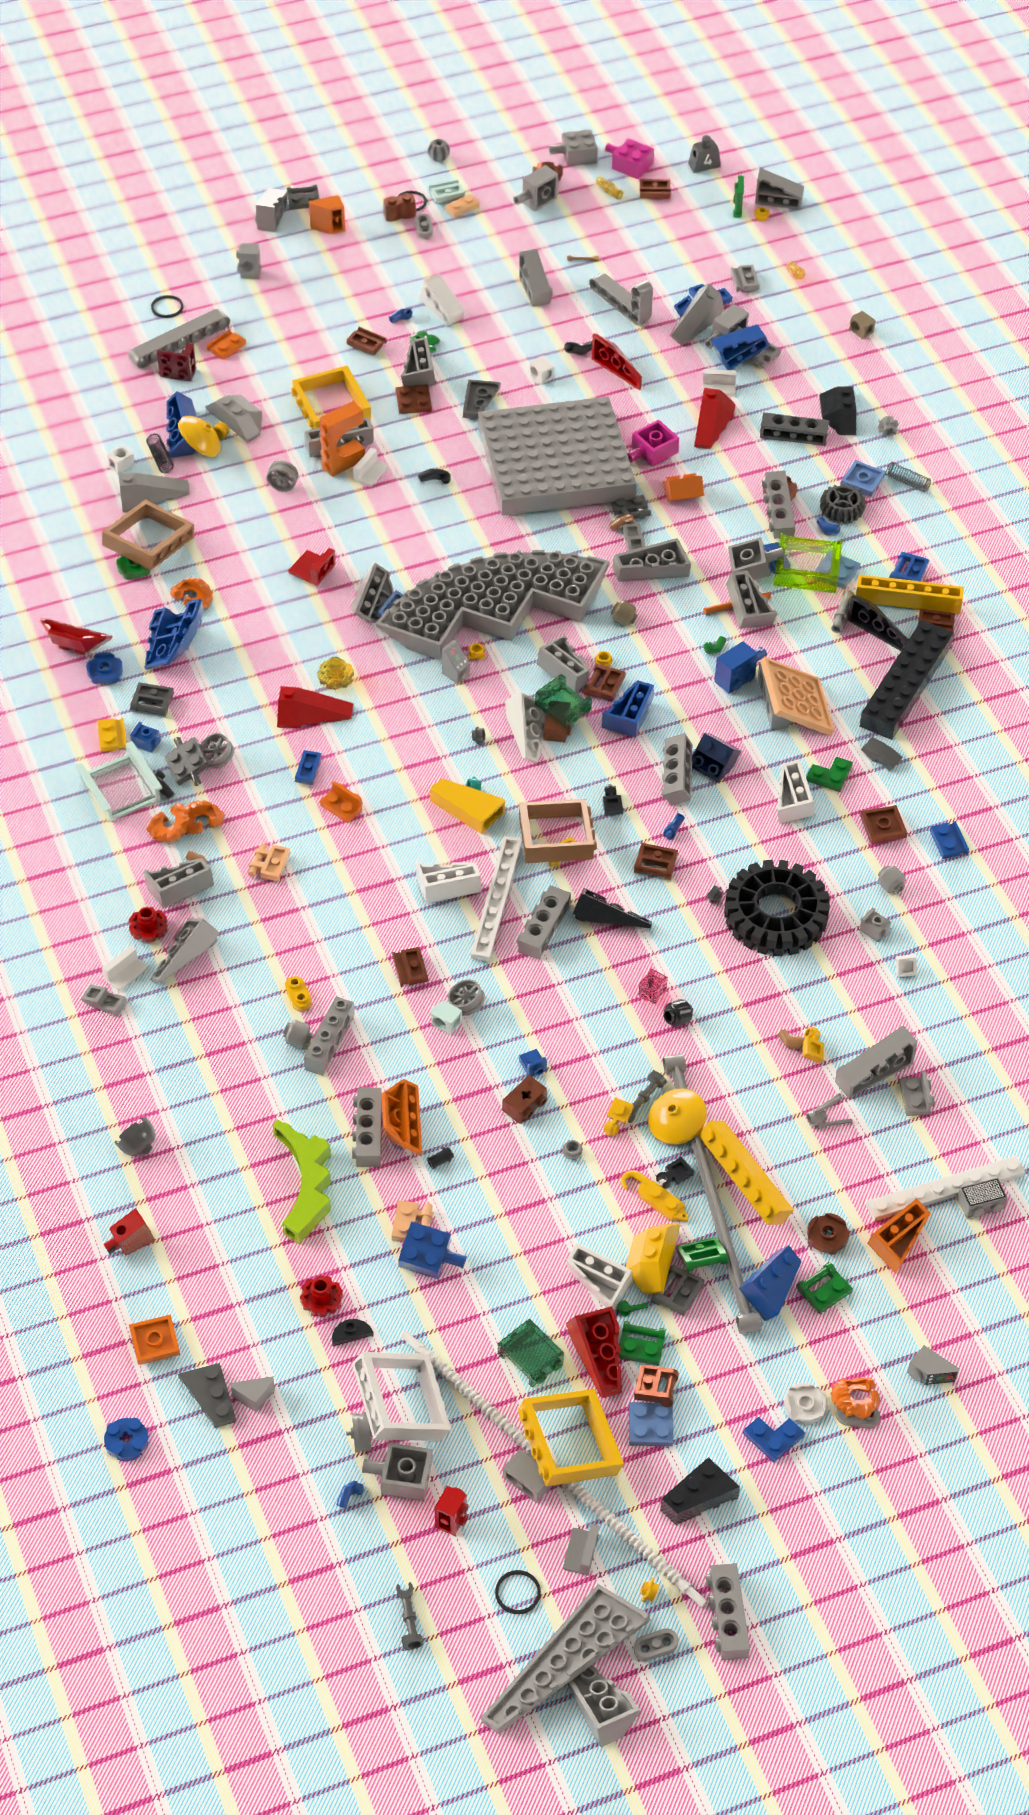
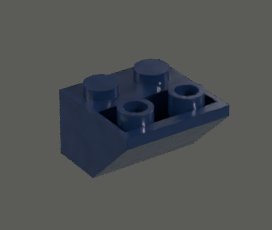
[692,733,742,782]

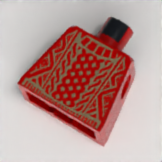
[103,1208,155,1255]

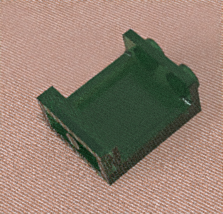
[535,674,592,728]
[497,1318,564,1387]

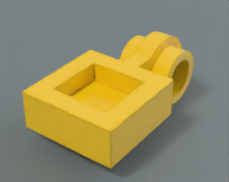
[803,1027,824,1063]
[603,1097,634,1137]

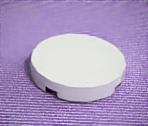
[784,1383,827,1425]

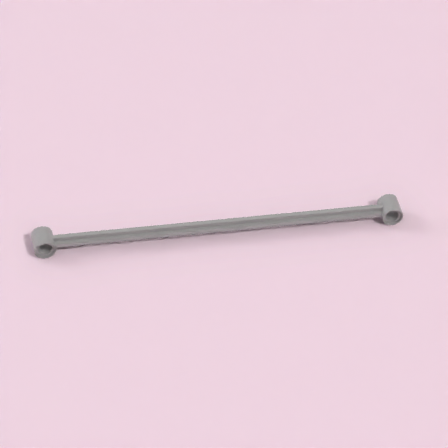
[663,1053,762,1334]

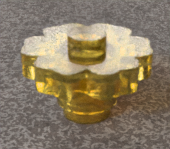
[317,657,354,690]

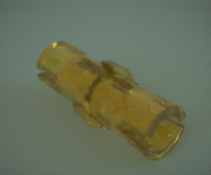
[596,176,624,200]

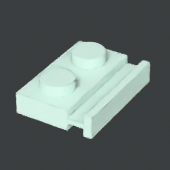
[429,179,465,203]

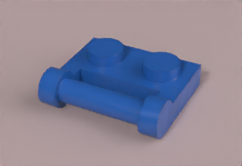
[889,552,930,582]

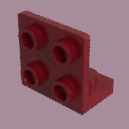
[157,343,197,382]

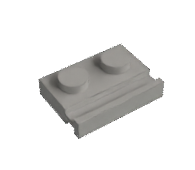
[730,264,760,292]

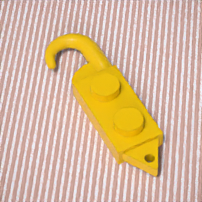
[620,1170,689,1222]

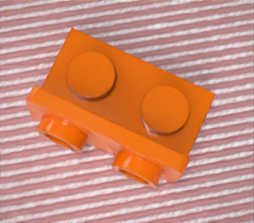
[320,781,363,824]

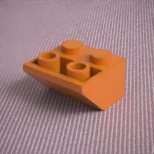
[309,195,346,234]
[662,473,705,501]

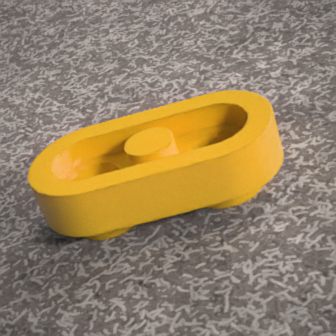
[285,976,311,1011]

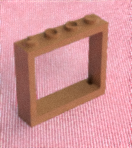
[101,500,194,570]
[519,799,597,863]

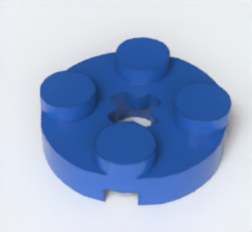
[86,652,123,684]
[104,1418,149,1461]

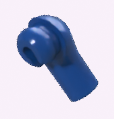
[388,308,413,323]
[816,517,840,534]
[663,813,685,840]
[336,1481,364,1509]

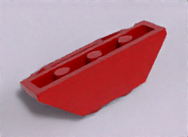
[40,618,113,655]

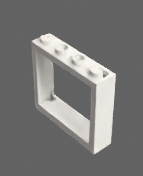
[352,1352,451,1441]

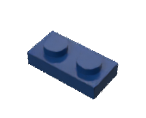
[295,750,322,785]

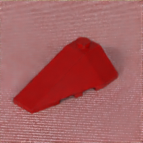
[694,388,736,449]

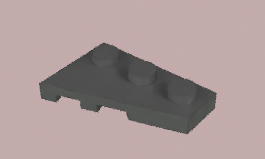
[463,379,501,419]
[178,1363,236,1428]

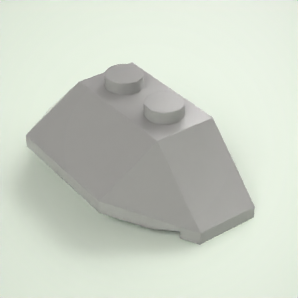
[205,395,262,443]
[350,563,394,623]

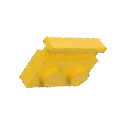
[97,717,127,752]

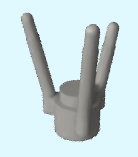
[806,1093,853,1129]

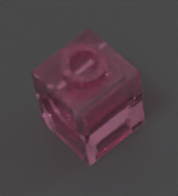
[638,968,668,1004]

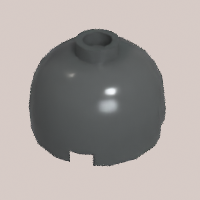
[114,1116,156,1156]

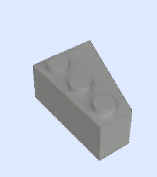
[726,571,778,629]

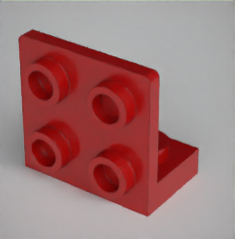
[288,547,336,586]

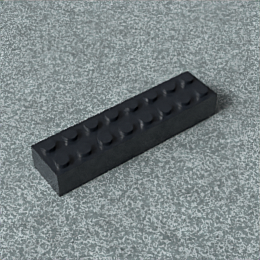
[859,620,954,740]

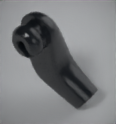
[564,340,592,355]
[418,468,451,484]
[153,770,175,800]

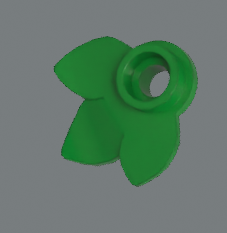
[409,331,440,352]

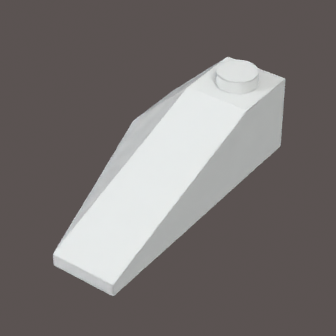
[505,692,547,764]

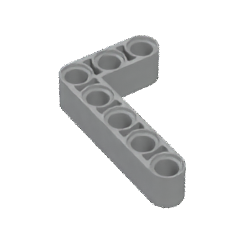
[589,272,653,325]

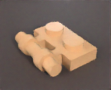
[248,843,291,882]
[391,1200,434,1241]

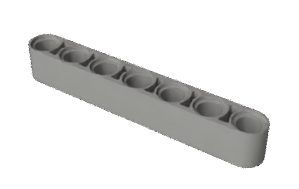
[128,308,230,368]

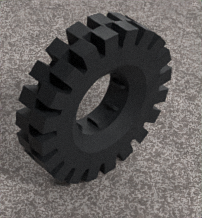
[724,859,830,956]

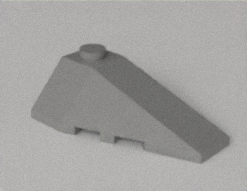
[118,473,190,513]

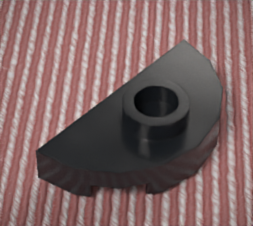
[332,1319,374,1347]

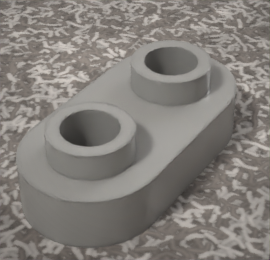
[415,214,433,239]
[836,1408,880,1429]
[634,1628,678,1661]

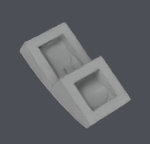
[622,523,645,551]
[81,984,128,1016]

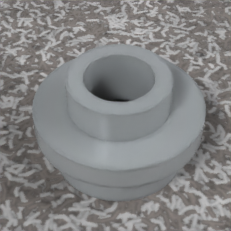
[562,1140,583,1160]

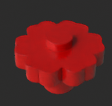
[129,907,168,943]
[300,1275,343,1317]

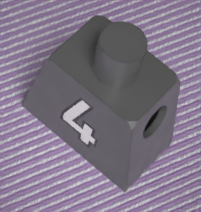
[688,135,721,173]

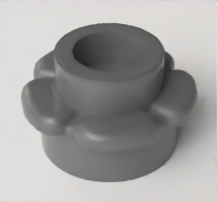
[472,726,486,744]
[706,885,723,903]

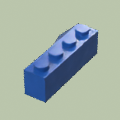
[166,391,197,458]

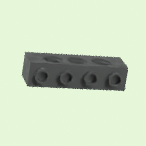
[760,412,829,446]

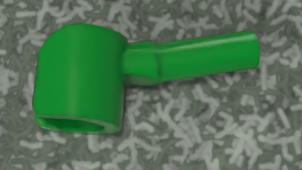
[617,1300,648,1317]

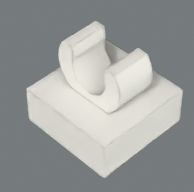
[896,954,917,977]

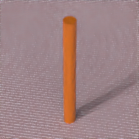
[703,592,771,615]

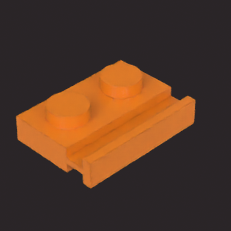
[206,329,246,360]

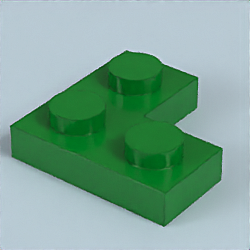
[806,757,853,792]

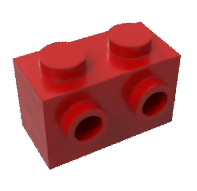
[434,1485,469,1536]

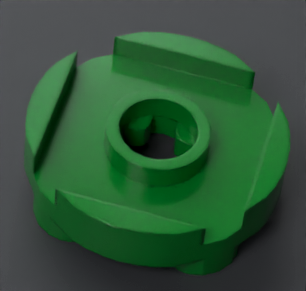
[116,555,151,580]

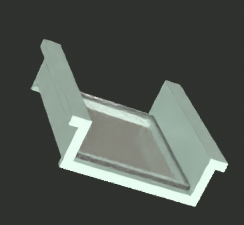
[75,741,162,822]

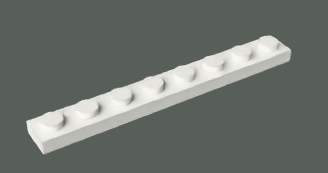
[471,836,522,962]
[866,1155,1025,1222]

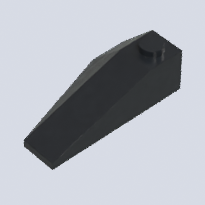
[847,594,909,651]
[572,888,652,928]

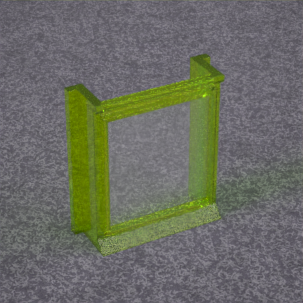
[773,533,843,593]

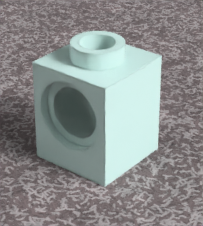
[430,1000,462,1035]

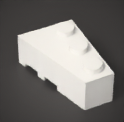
[419,273,465,326]
[777,759,815,824]
[416,862,482,903]
[566,1242,633,1312]

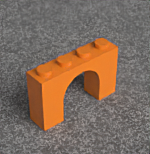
[319,401,365,477]

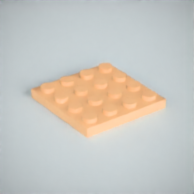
[760,657,835,736]

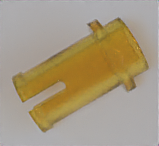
[787,261,805,279]

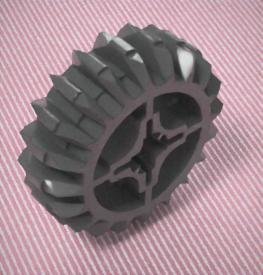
[820,484,866,524]

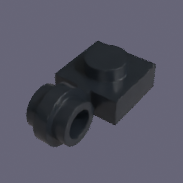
[602,784,623,816]

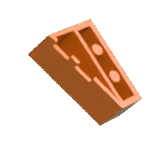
[867,1198,931,1274]

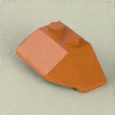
[382,1079,422,1155]

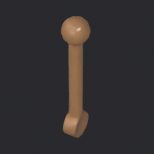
[567,255,600,262]

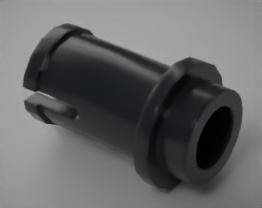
[427,1147,454,1170]

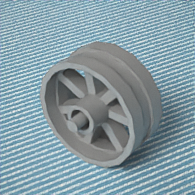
[266,460,299,492]
[200,733,234,768]
[447,979,486,1016]
[346,1412,373,1453]

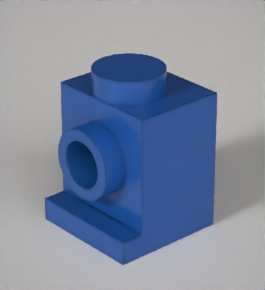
[130,721,161,753]

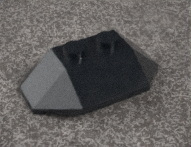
[819,386,856,435]

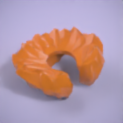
[170,577,213,609]
[186,800,225,835]
[147,803,190,843]
[830,1377,880,1419]

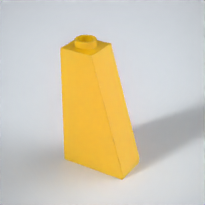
[430,778,506,834]

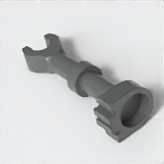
[628,1069,667,1123]
[396,1582,424,1651]

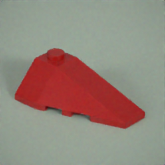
[591,333,642,390]
[277,686,354,729]
[566,1306,622,1399]

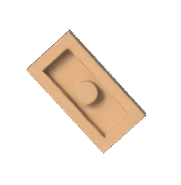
[445,194,480,218]

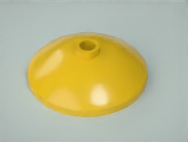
[178,416,221,457]
[648,1089,707,1145]

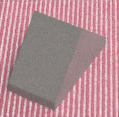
[230,1376,275,1413]

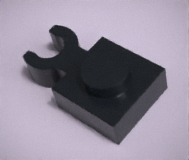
[656,1156,694,1189]

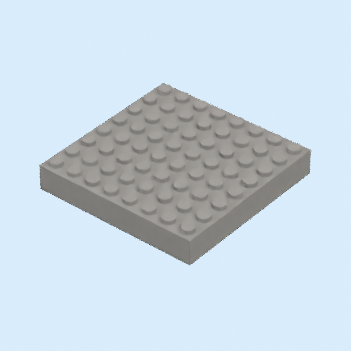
[478,396,637,516]

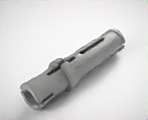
[831,590,854,633]

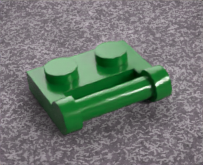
[733,175,744,218]
[676,1237,728,1273]
[796,1262,853,1314]
[619,1321,666,1366]

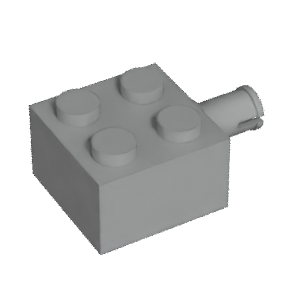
[549,129,598,166]
[513,165,558,212]
[704,304,749,349]
[728,537,785,580]
[362,1442,433,1501]

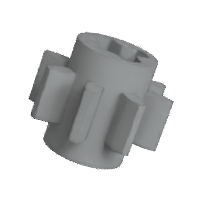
[878,416,899,437]

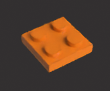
[129,1314,180,1365]

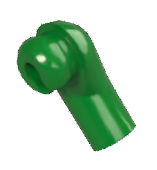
[703,636,727,654]

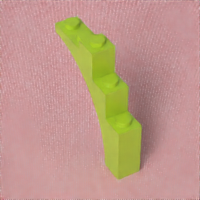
[272,1119,331,1244]

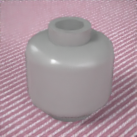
[878,865,906,894]
[282,1020,313,1048]

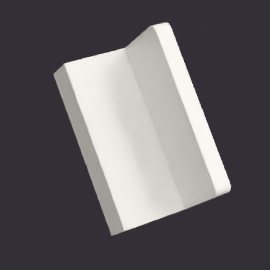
[702,369,736,396]
[353,448,388,487]
[102,945,148,992]

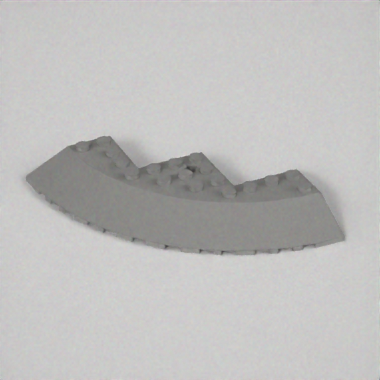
[376,550,610,660]

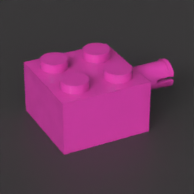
[605,138,654,180]
[627,419,680,466]

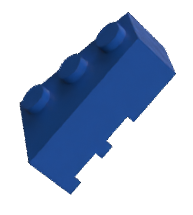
[711,324,770,370]
[601,680,654,738]
[739,1245,802,1321]

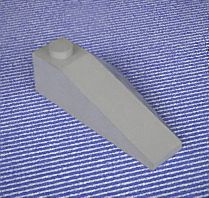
[670,283,724,346]
[151,918,220,982]
[567,1665,640,1747]

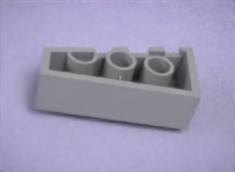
[835,1025,918,1099]

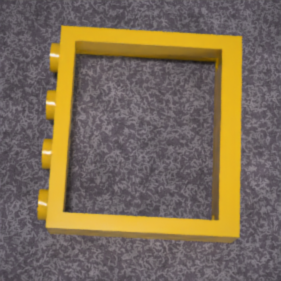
[290,365,371,429]
[517,1389,624,1486]

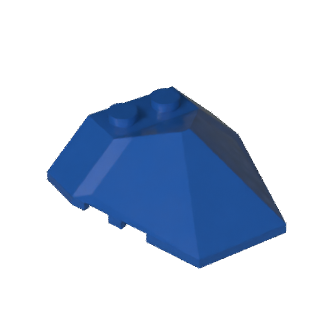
[144,598,204,670]

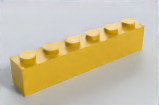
[856,574,964,614]
[698,1121,794,1225]

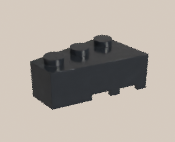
[660,1457,740,1525]

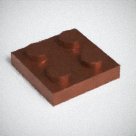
[395,384,432,414]
[860,805,908,844]

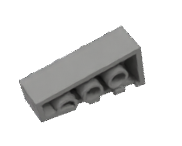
[612,538,691,581]

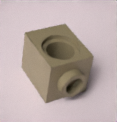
[849,310,876,339]

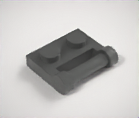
[286,184,320,210]
[130,682,174,717]
[651,1265,704,1316]

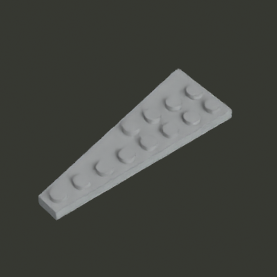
[480,1584,651,1734]

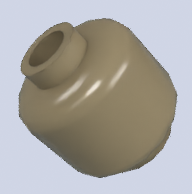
[610,600,638,626]

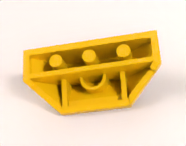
[626,1223,680,1294]

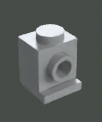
[859,907,891,942]

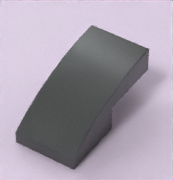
[861,737,903,771]

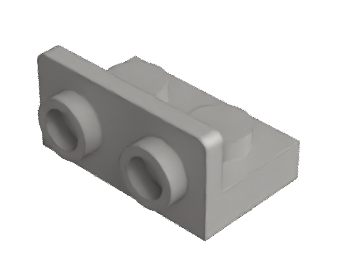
[899,1071,935,1116]

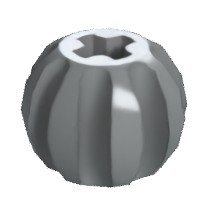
[428,138,450,162]

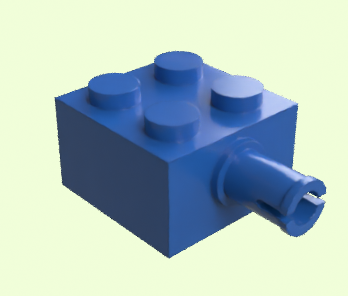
[714,641,767,694]
[398,1221,467,1279]

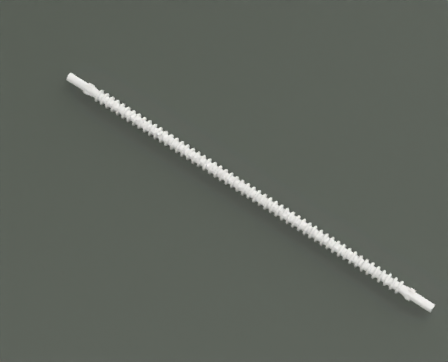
[401,1331,708,1608]

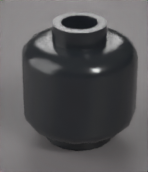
[663,999,693,1027]

